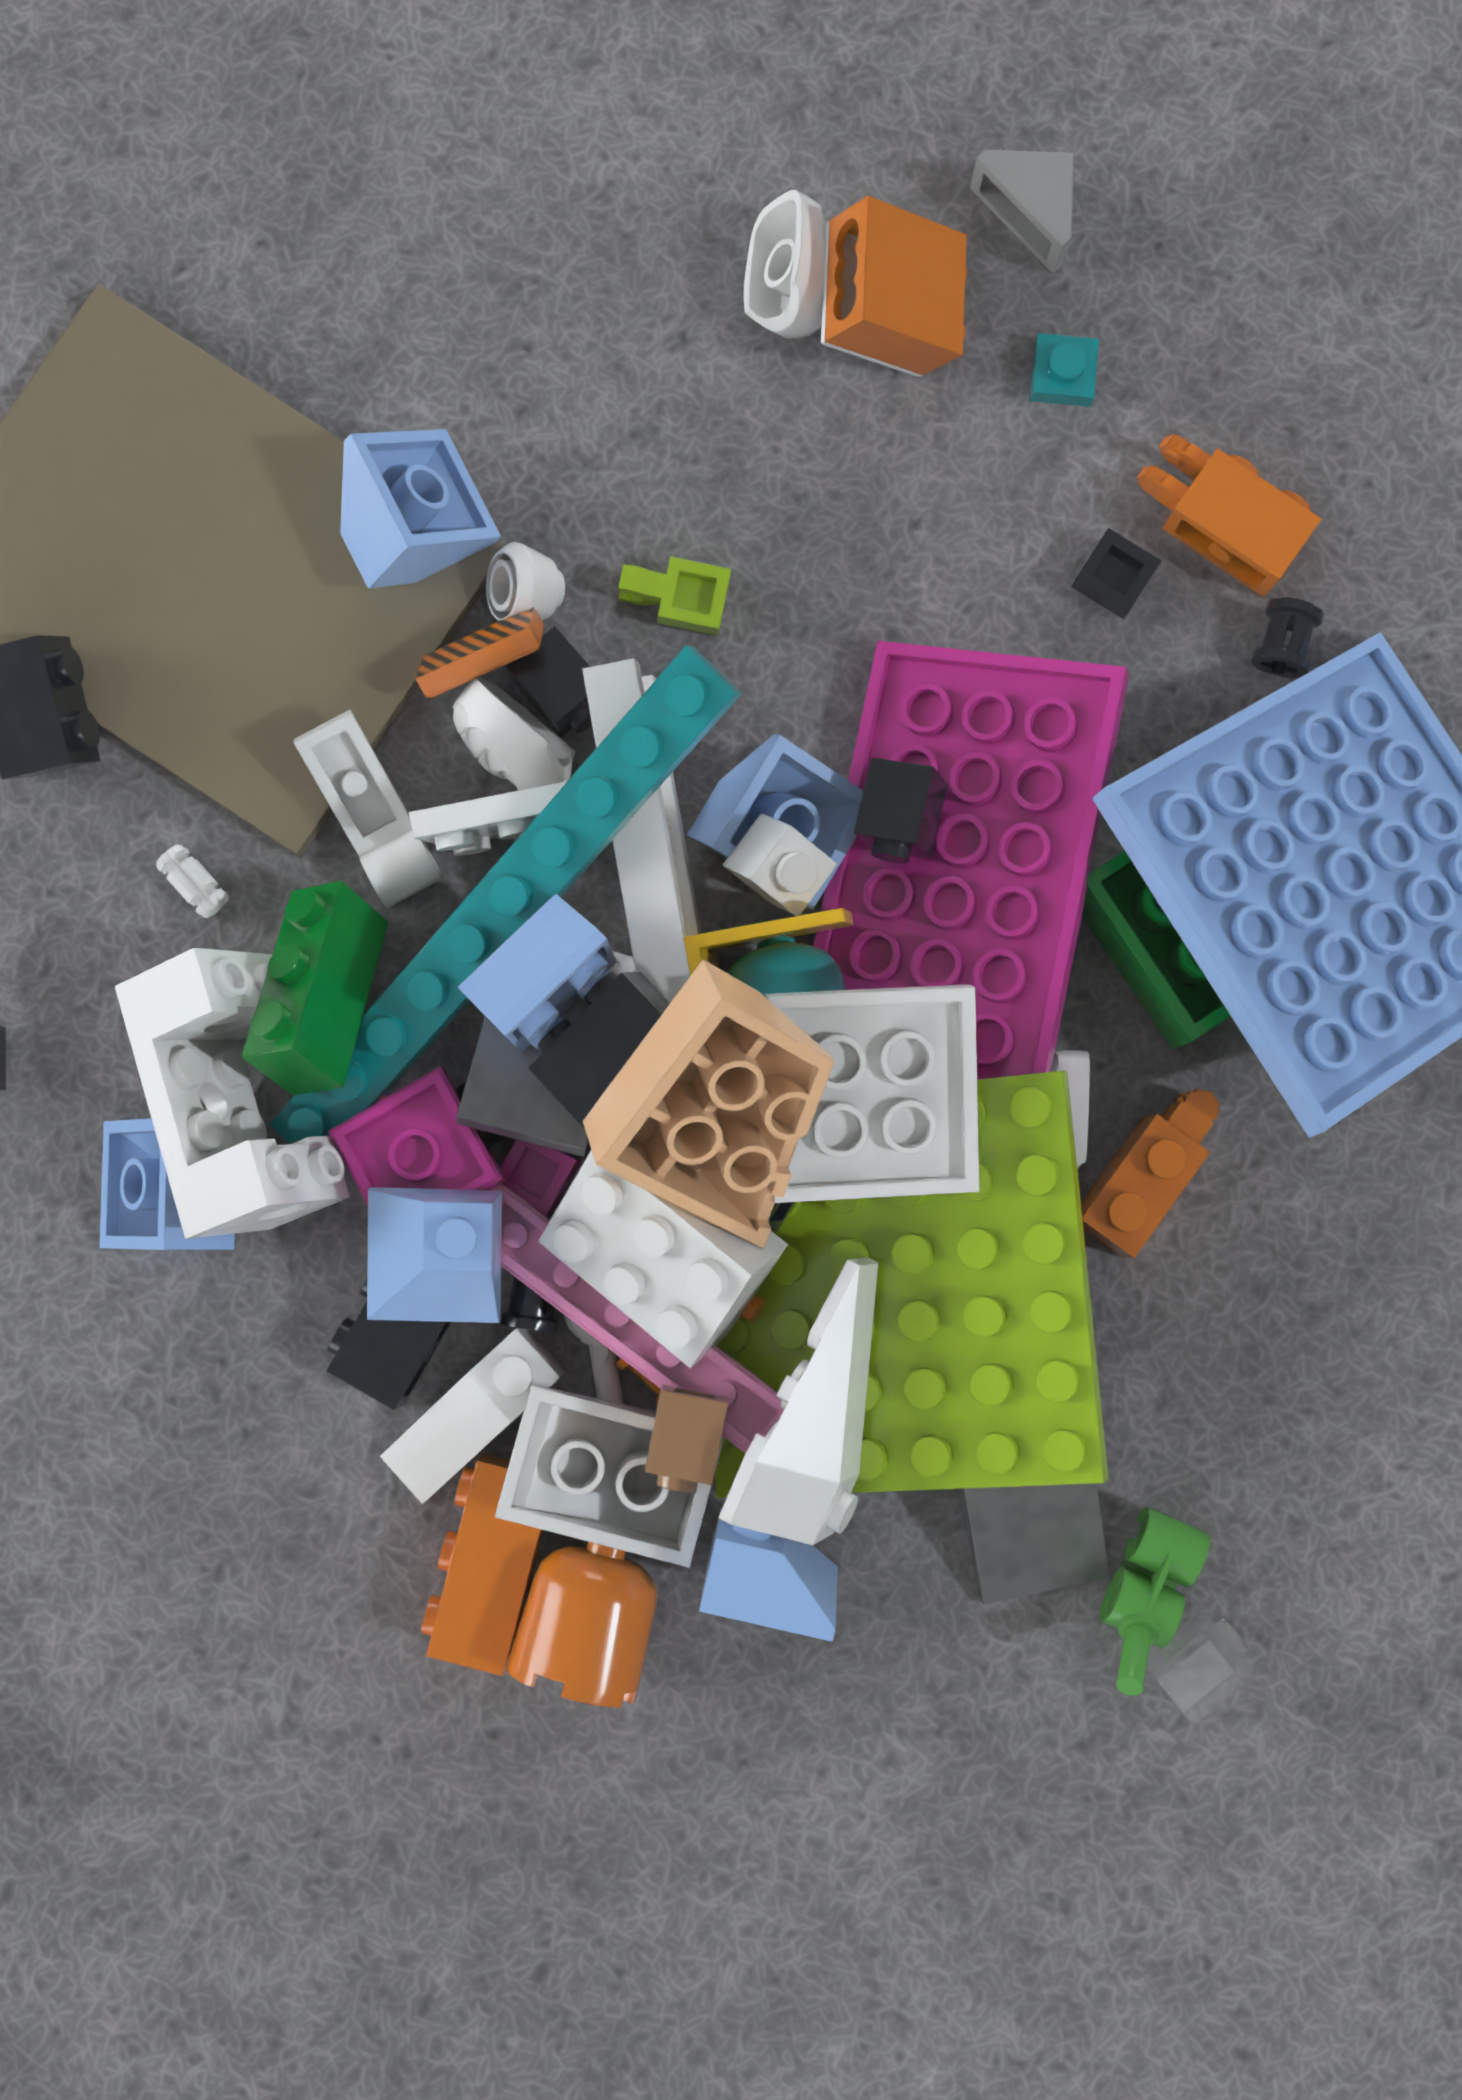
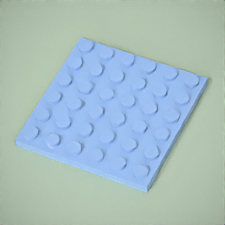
[1092,632,1462,1138]

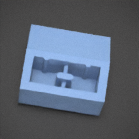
[457,894,617,1054]

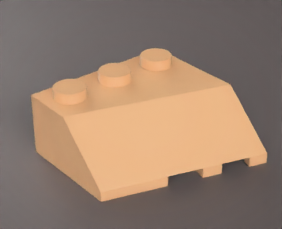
[582,959,834,1249]

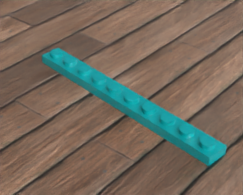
[270,645,742,1150]

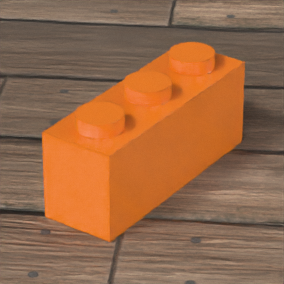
[421,1453,544,1676]

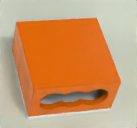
[821,195,967,376]

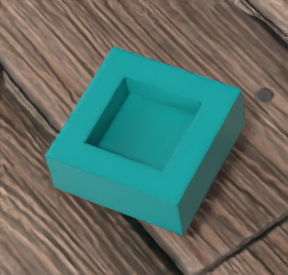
[1029,333,1099,407]

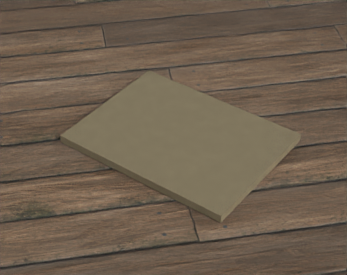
[0,283,506,858]

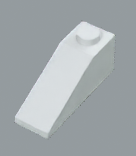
[380,1327,566,1504]

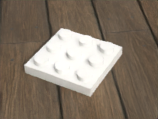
[765,984,979,1203]

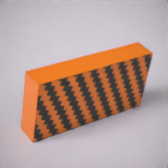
[415,607,544,698]

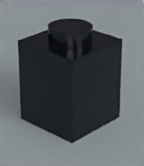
[506,626,592,737]
[854,757,948,864]

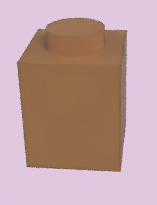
[645,1384,728,1493]

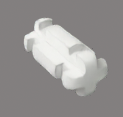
[156,844,229,918]

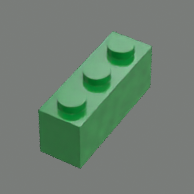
[241,880,388,1095]

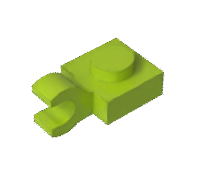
[618,556,731,636]

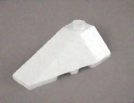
[718,1257,878,1545]

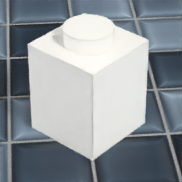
[723,813,838,916]

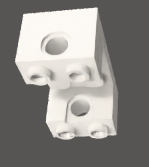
[115,948,350,1239]

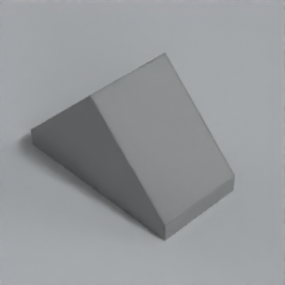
[970,150,1074,273]

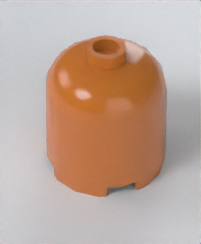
[506,1542,657,1708]

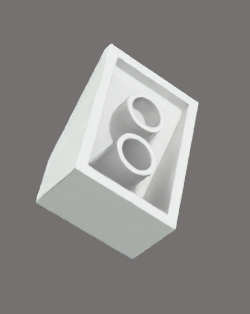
[495,1384,724,1568]

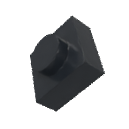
[1071,528,1162,619]

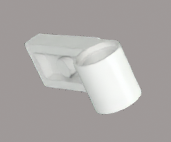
[294,709,444,909]

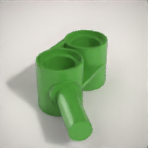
[1100,1506,1210,1696]

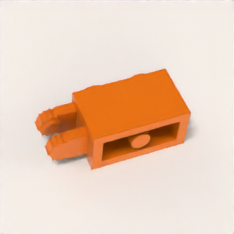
[1136,433,1322,598]
[1081,1088,1221,1258]

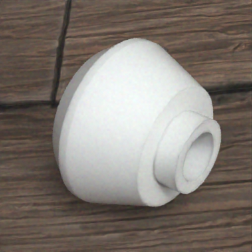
[486,542,565,621]

